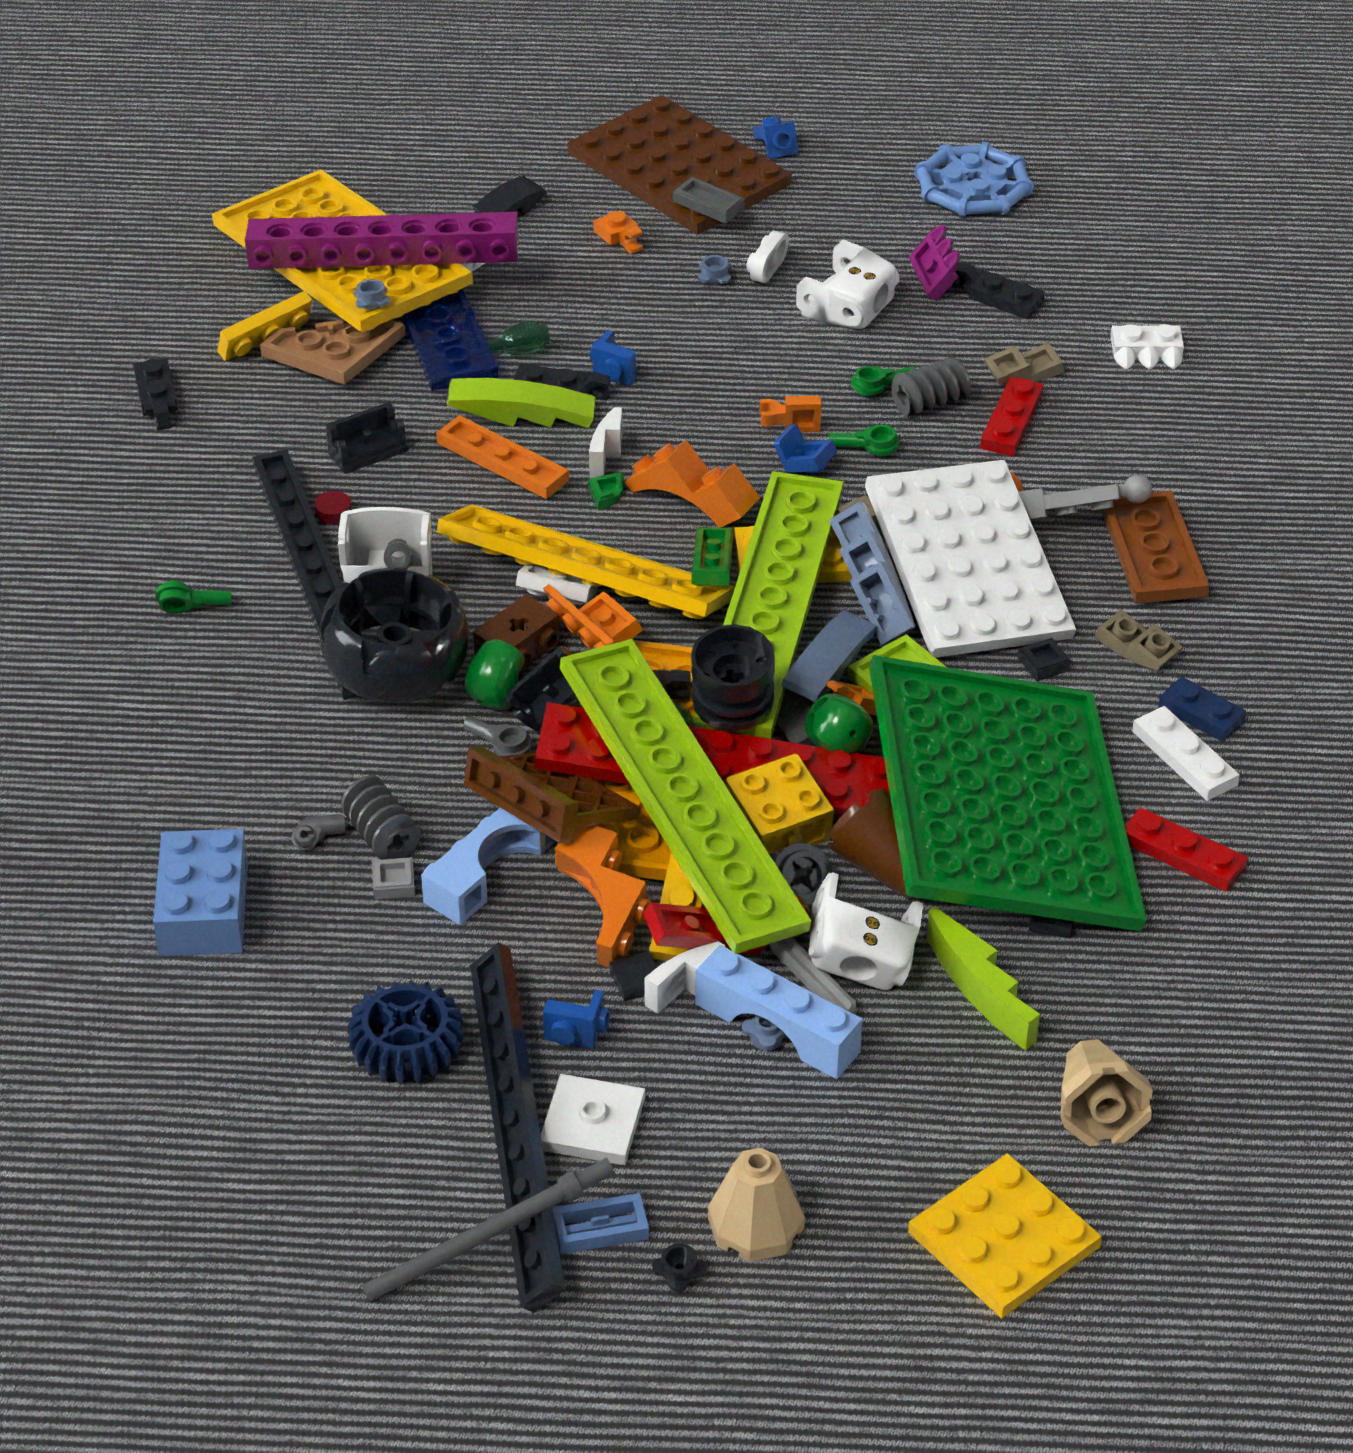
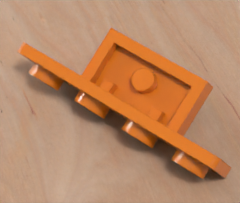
[543,584,643,650]

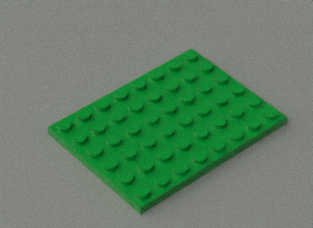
[869,655,1147,931]

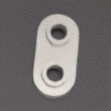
[747,230,789,283]

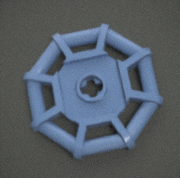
[914,141,1034,218]

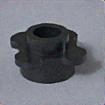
[652,1243,707,1292]

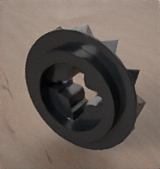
[774,843,832,908]

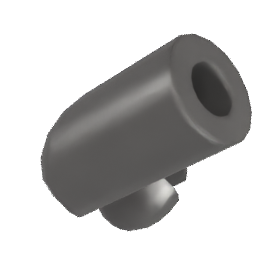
[291,814,346,850]

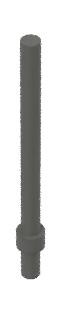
[362,1158,615,1302]

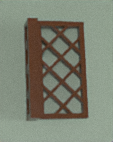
[463,746,641,843]

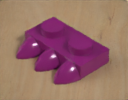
[908,225,960,301]

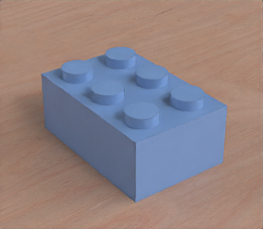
[153,829,248,956]

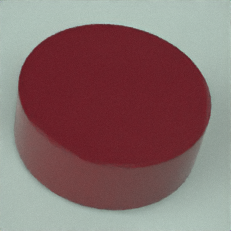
[314,491,352,524]

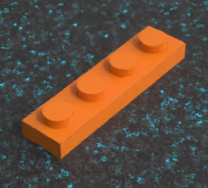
[436,415,569,499]

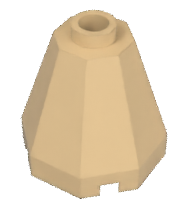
[1061,1039,1153,1146]
[708,1147,805,1262]

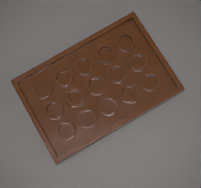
[568,95,792,235]

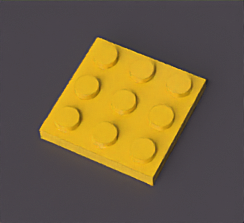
[908,1153,1102,1319]

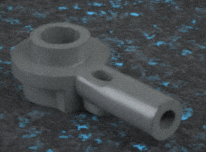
[463,716,532,757]

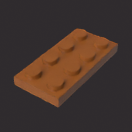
[1100,490,1210,604]

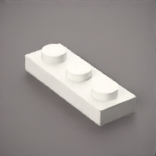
[1132,706,1239,801]

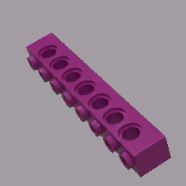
[245,212,519,269]

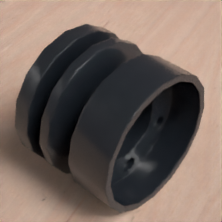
[691,624,775,731]

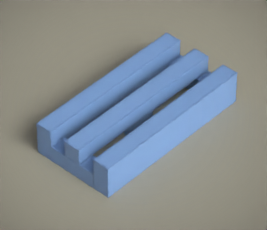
[552,1193,649,1255]

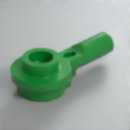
[851,366,915,397]
[828,424,900,457]
[155,580,231,614]

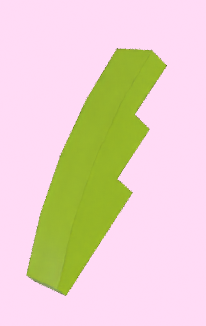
[447,378,595,428]
[926,906,1040,1051]

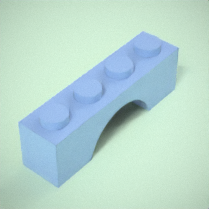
[421,807,557,925]
[695,945,862,1079]

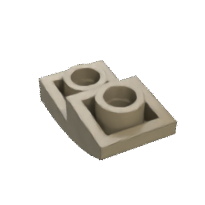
[1094,609,1183,670]

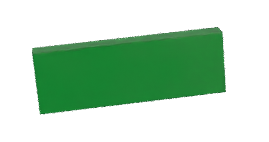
[691,527,733,586]

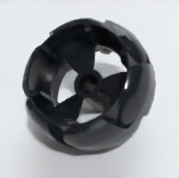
[320,567,469,703]

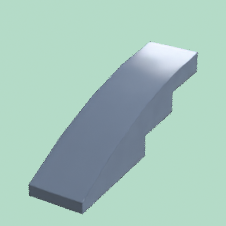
[829,501,915,646]
[781,610,877,702]

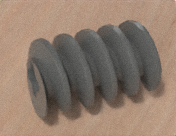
[892,357,972,417]
[341,775,421,860]

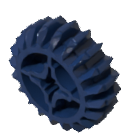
[348,979,464,1085]

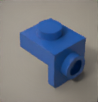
[753,116,799,158]
[590,330,636,386]
[774,425,838,474]
[543,989,610,1049]

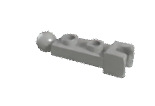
[1018,474,1152,520]

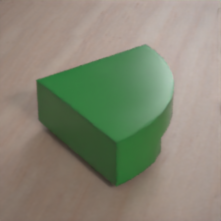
[588,472,624,511]

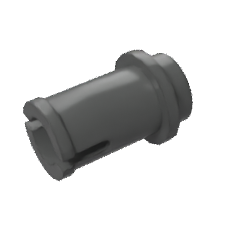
[383,538,413,569]

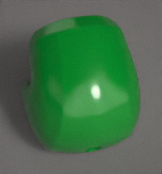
[465,639,525,710]
[805,694,874,754]

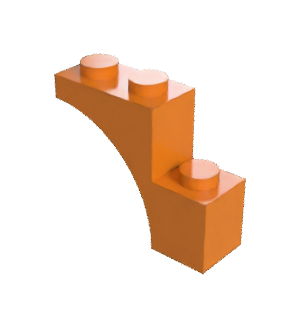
[625,440,761,528]
[555,825,651,968]

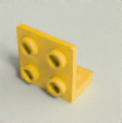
[726,754,834,854]

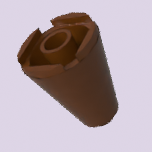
[828,788,923,900]

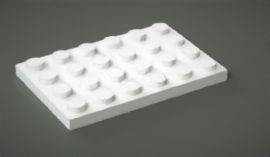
[865,460,1076,658]

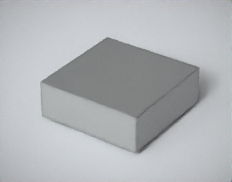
[372,857,415,900]

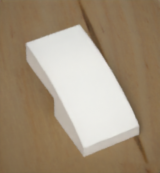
[589,407,622,478]
[645,941,725,1014]

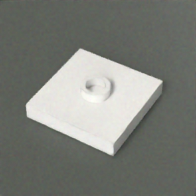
[541,1074,645,1165]

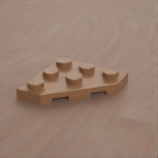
[260,320,405,385]

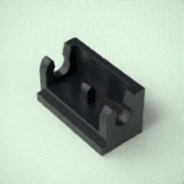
[326,402,408,474]
[506,645,581,735]

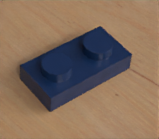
[1158,676,1246,742]

